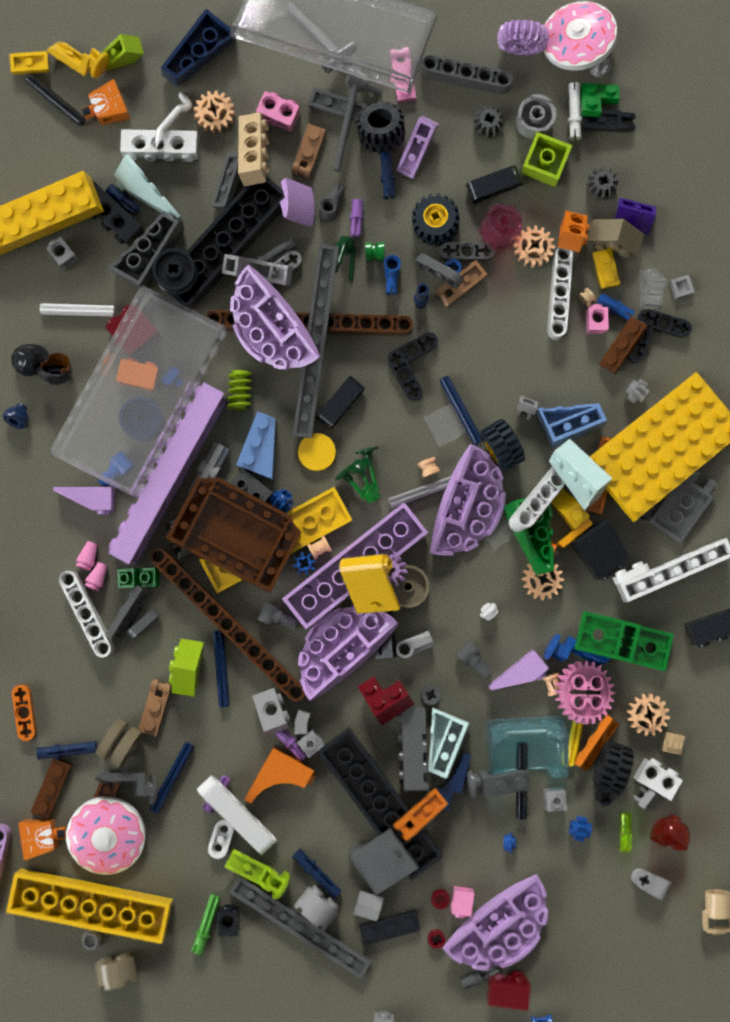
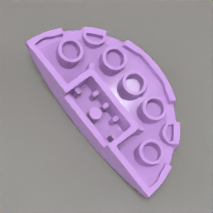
[230,265,320,369]
[430,444,506,556]
[298,605,399,701]
[443,874,548,971]

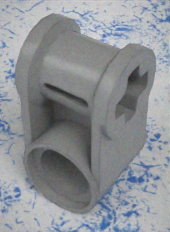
[631,868,672,901]

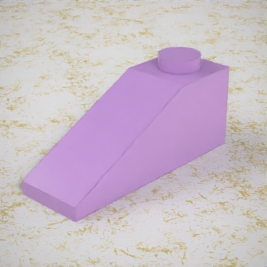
[396,116,439,179]
[53,487,115,515]
[488,650,549,690]

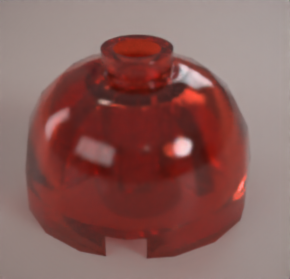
[649,815,691,851]

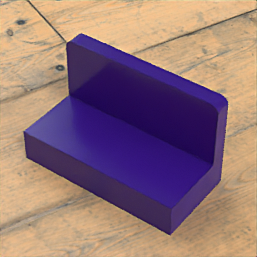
[614,198,656,235]

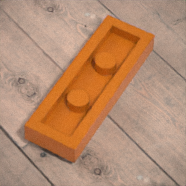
[574,715,619,772]

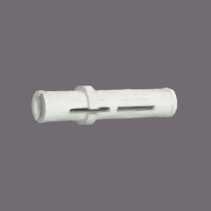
[568,82,582,141]

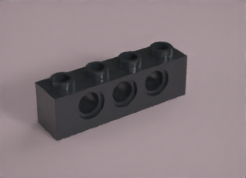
[92,180,144,247]

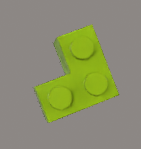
[169,639,204,697]

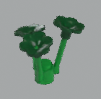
[334,446,381,503]

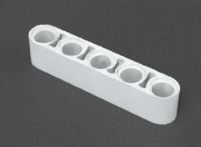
[547,247,573,340]
[509,466,565,532]
[59,571,115,657]
[197,775,277,855]

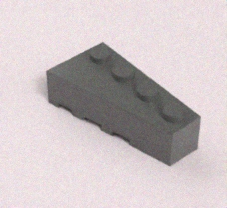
[108,212,185,292]
[398,706,428,790]

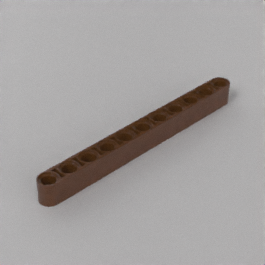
[205,310,413,336]
[149,548,305,701]

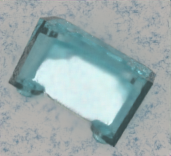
[486,716,569,778]

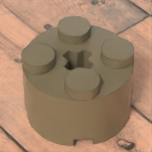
[95,951,138,991]

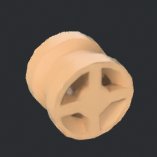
[417,457,440,478]

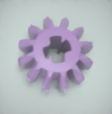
[388,554,408,587]

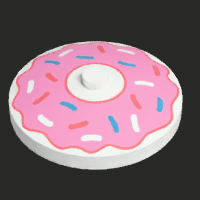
[544,1,617,71]
[66,796,146,875]

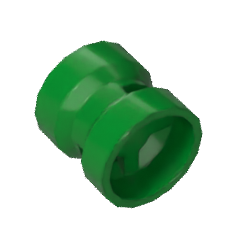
[365,242,385,261]

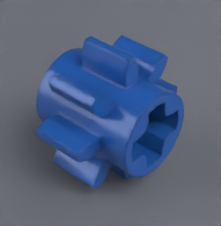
[269,489,294,512]
[293,552,316,575]
[569,816,592,842]

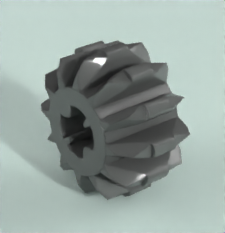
[473,105,505,139]
[586,166,619,200]

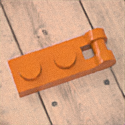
[394,788,448,841]

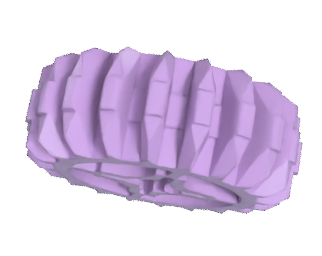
[497,19,549,56]

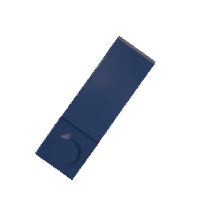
[436,751,471,811]

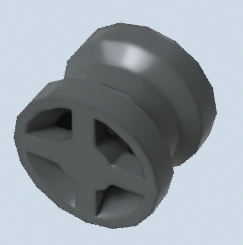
[421,684,441,705]

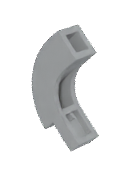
[222,254,293,286]

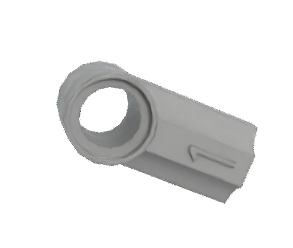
[395,630,434,658]

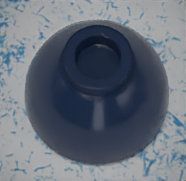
[2,403,29,429]

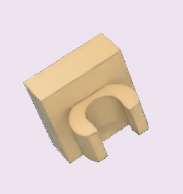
[661,731,685,755]

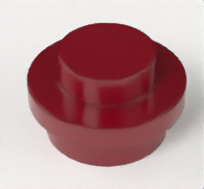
[431,889,450,909]

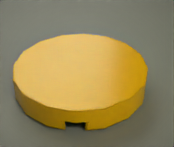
[298,433,336,471]

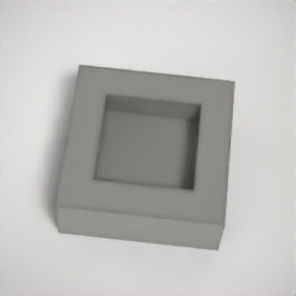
[669,275,695,299]

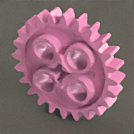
[554,661,615,724]

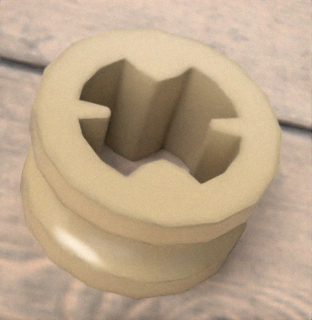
[578,288,597,307]

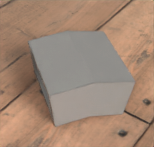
[295,708,311,734]
[354,890,384,921]

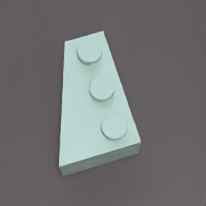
[549,439,612,511]
[428,708,470,779]

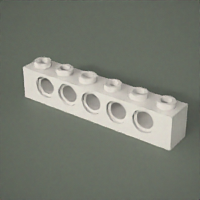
[616,538,730,602]

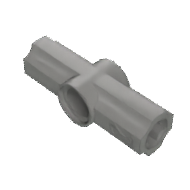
[188,442,230,493]

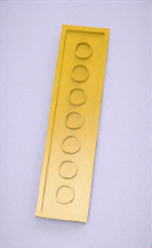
[199,487,353,594]

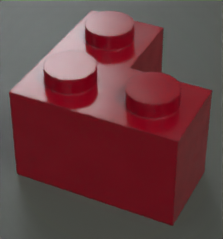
[358,676,415,725]
[486,971,531,1011]

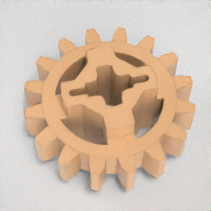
[194,90,235,133]
[513,225,555,268]
[521,564,564,600]
[626,693,670,736]

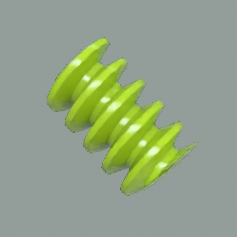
[227,370,252,411]

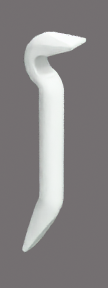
[155,92,192,151]

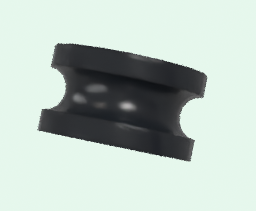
[595,789,614,806]

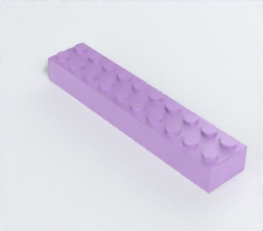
[108,382,227,565]

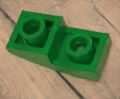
[117,568,159,588]

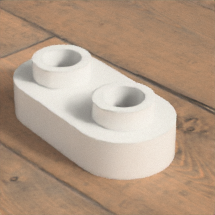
[612,561,650,585]
[208,819,234,859]

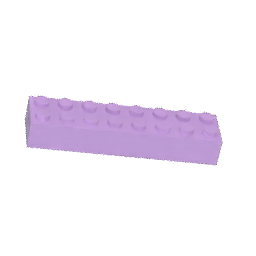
[282,503,428,629]

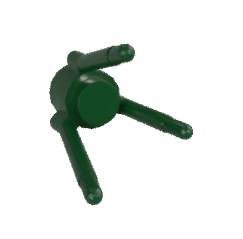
[335,236,356,281]

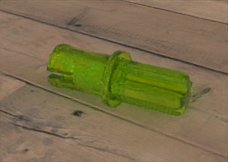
[617,812,633,853]

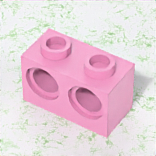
[256,91,300,133]

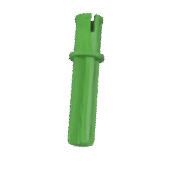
[191,894,220,955]

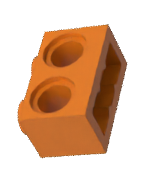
[557,210,590,252]

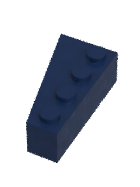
[161,9,237,87]

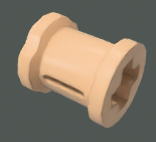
[307,536,332,559]
[542,672,560,696]

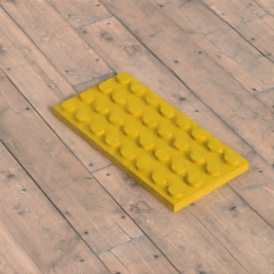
[590,372,730,522]

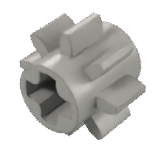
[590,56,613,77]
[625,379,649,403]

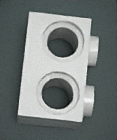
[633,758,683,800]

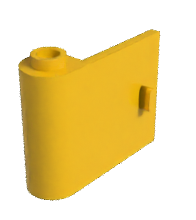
[340,554,400,614]

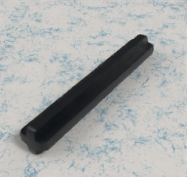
[24,73,86,127]
[516,742,528,820]

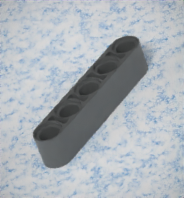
[421,55,512,94]

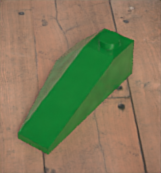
[504,495,554,575]

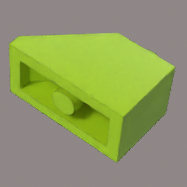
[101,34,144,70]

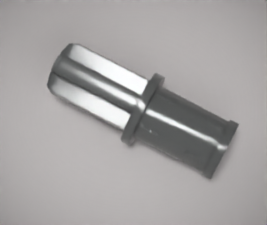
[461,966,500,990]

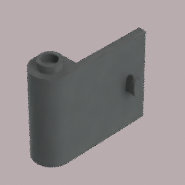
[348,828,419,895]

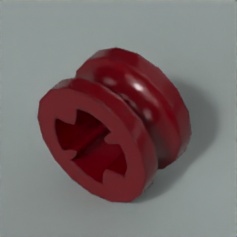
[427,929,446,949]

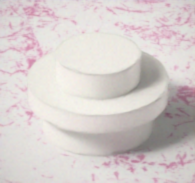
[480,603,498,621]

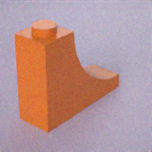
[244,746,316,804]

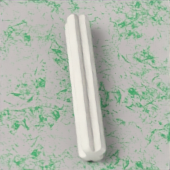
[40,304,115,317]

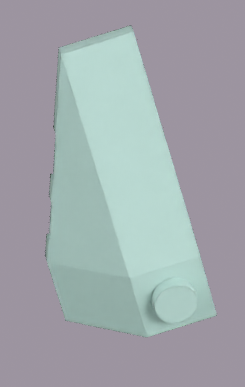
[114,154,183,223]

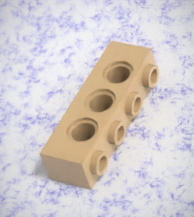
[238,112,269,186]

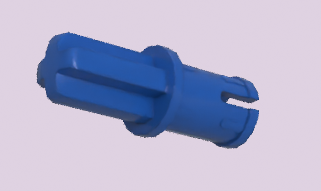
[597,293,635,321]

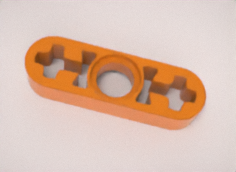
[12,684,37,741]

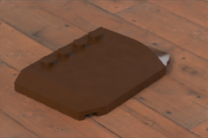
[165,477,301,593]

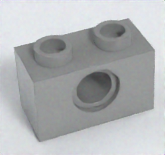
[252,688,290,736]

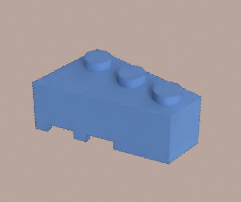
[536,403,607,448]
[236,411,277,481]

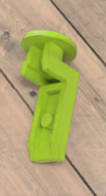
[225,849,290,899]

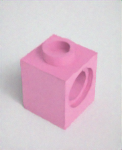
[586,304,609,334]
[450,886,474,919]

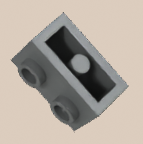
[230,468,273,503]

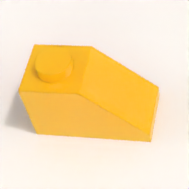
[550,488,590,530]

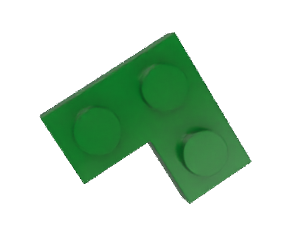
[581,83,620,117]

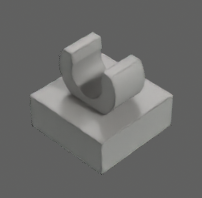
[516,395,538,420]
[634,787,660,813]

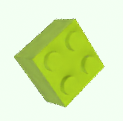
[520,132,572,187]

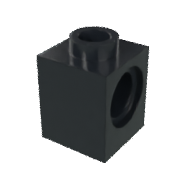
[217,904,239,937]

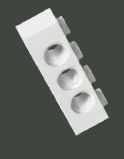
[120,129,199,162]

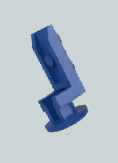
[543,634,610,665]

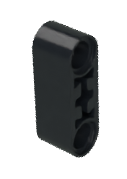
[465,165,523,204]
[315,375,365,430]

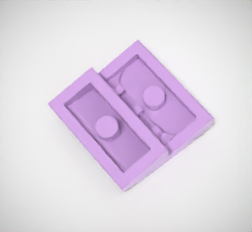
[280,178,315,227]

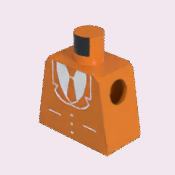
[82,79,131,125]
[18,819,67,860]

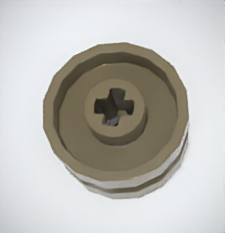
[390,565,430,608]
[95,718,142,769]

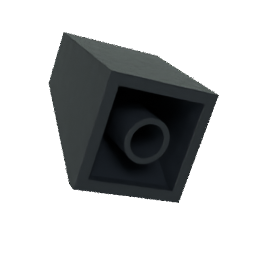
[570,519,630,581]

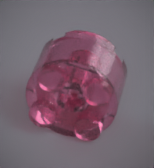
[478,203,523,250]

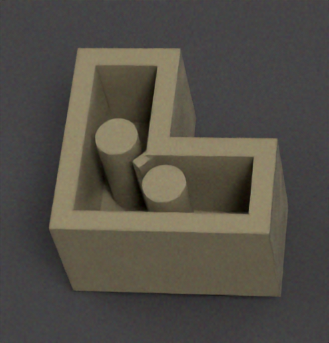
[587,219,644,258]

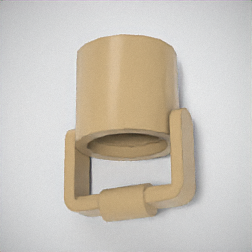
[702,889,730,935]

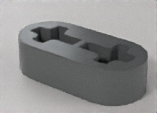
[127,608,161,639]

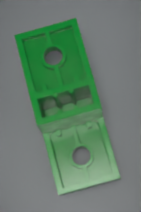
[574,611,674,672]

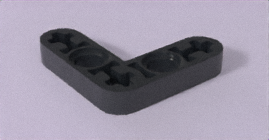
[627,309,692,363]
[387,333,438,402]

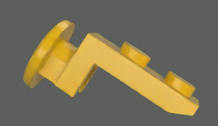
[47,42,110,79]

